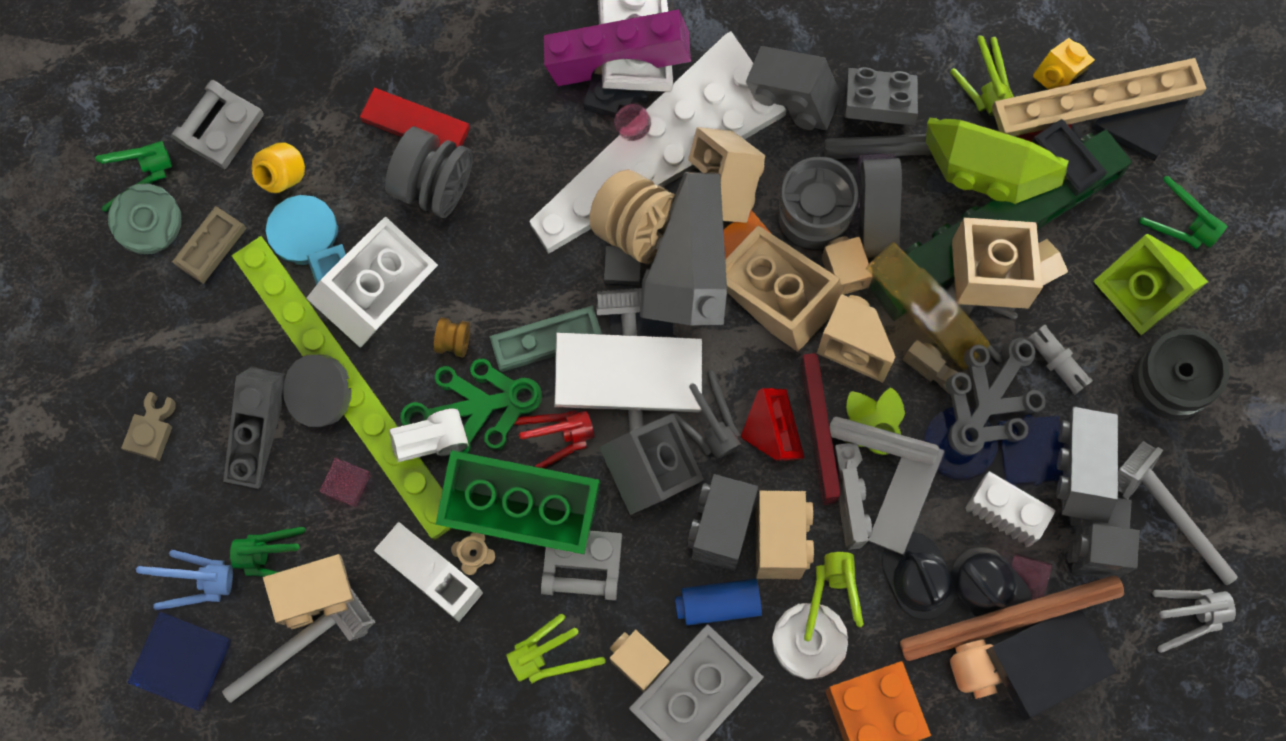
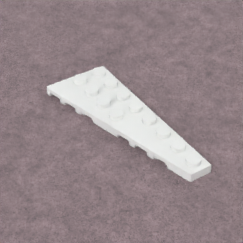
[529,31,786,254]

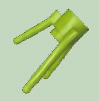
[950,36,1014,116]
[804,552,864,642]
[506,614,606,683]

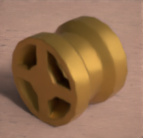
[434,317,471,357]

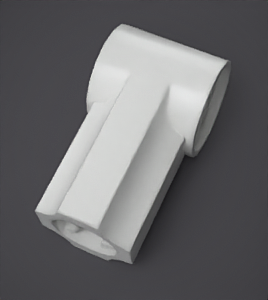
[389,409,469,462]

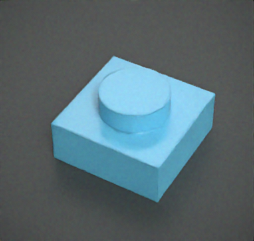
[306,244,346,285]

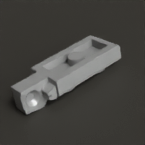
[833,443,872,550]

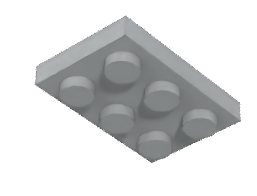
[629,624,764,741]

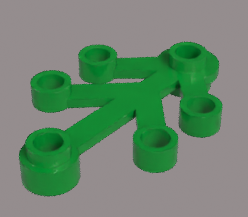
[400,358,542,454]

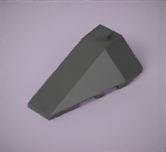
[640,172,727,325]

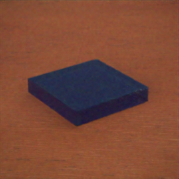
[127,612,231,711]

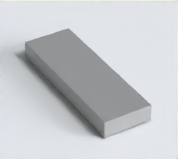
[869,449,945,556]

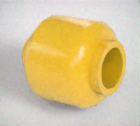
[251,142,305,193]

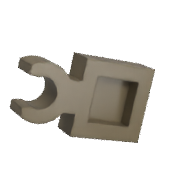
[902,340,962,393]
[121,392,176,461]

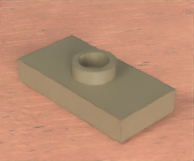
[172,206,247,284]

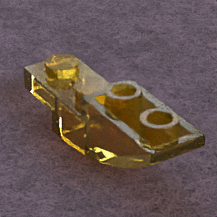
[865,242,990,370]

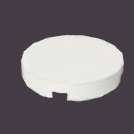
[772,603,848,680]

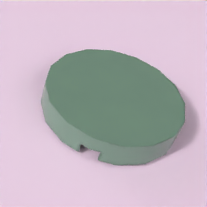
[108,184,182,255]

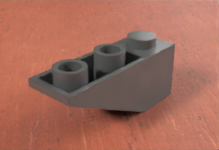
[223,367,286,489]

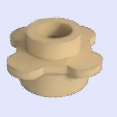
[451,532,495,575]

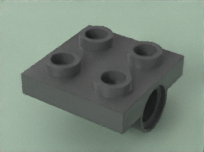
[843,67,918,126]

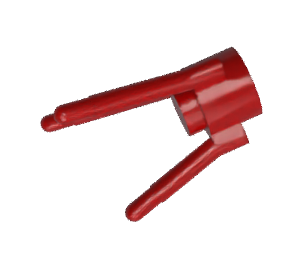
[514,410,594,469]

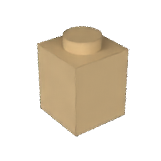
[822,236,873,295]
[610,630,670,693]

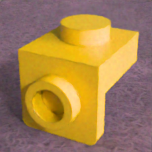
[1033,38,1095,90]

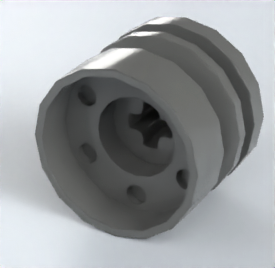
[385,126,473,218]

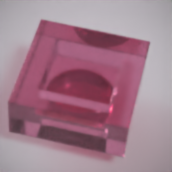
[320,458,371,508]
[1012,553,1053,600]

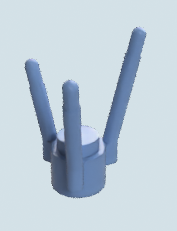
[136,550,233,610]

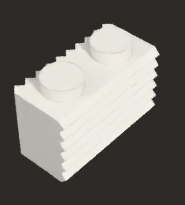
[965,471,1056,547]

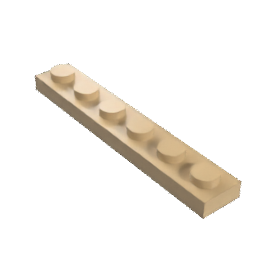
[992,58,1207,136]

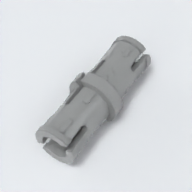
[1027,324,1093,395]

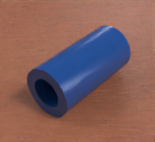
[675,578,762,626]

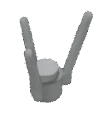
[1152,589,1236,653]

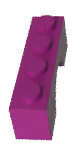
[544,9,691,86]

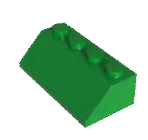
[435,450,601,554]

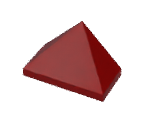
[741,388,805,460]

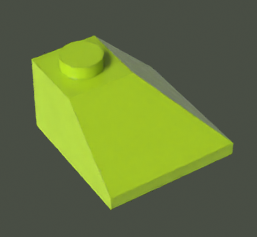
[1093,234,1208,335]

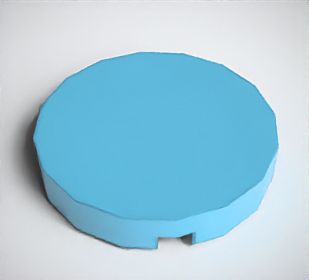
[265,195,338,265]

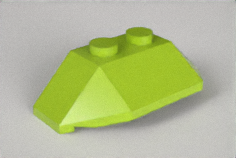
[926,118,1069,204]

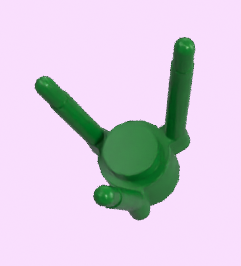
[95,141,172,212]
[1139,176,1228,249]
[230,527,306,577]

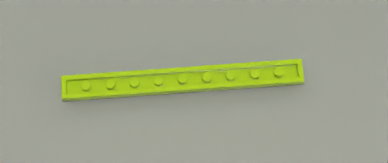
[231,236,452,541]

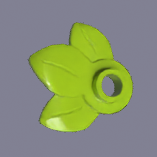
[843,388,905,455]

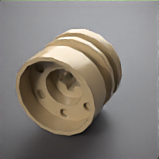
[589,169,675,264]

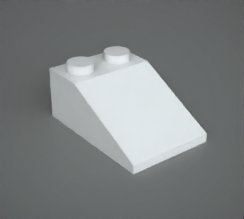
[306,217,438,348]

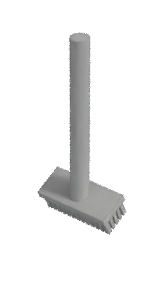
[596,288,644,432]
[1118,441,1238,585]
[222,589,376,703]

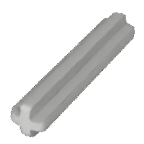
[830,417,939,465]

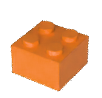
[825,661,931,741]

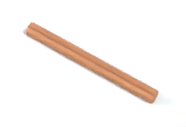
[900,575,1124,661]

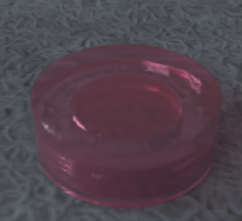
[614,104,651,141]

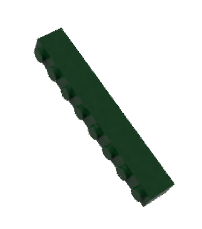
[869,129,1132,321]

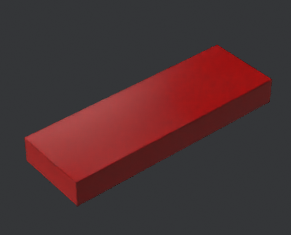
[360,87,470,147]

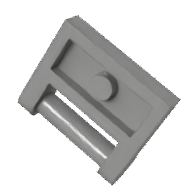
[171,80,264,169]
[541,531,622,601]

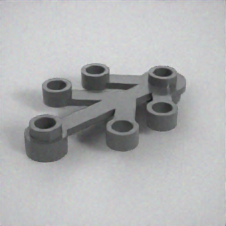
[946,338,1046,455]

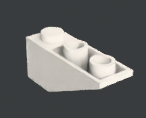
[374,522,483,622]

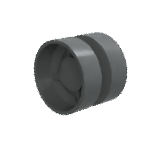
[777,157,858,249]

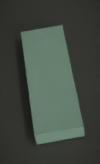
[489,305,602,373]

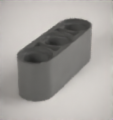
[859,158,902,259]

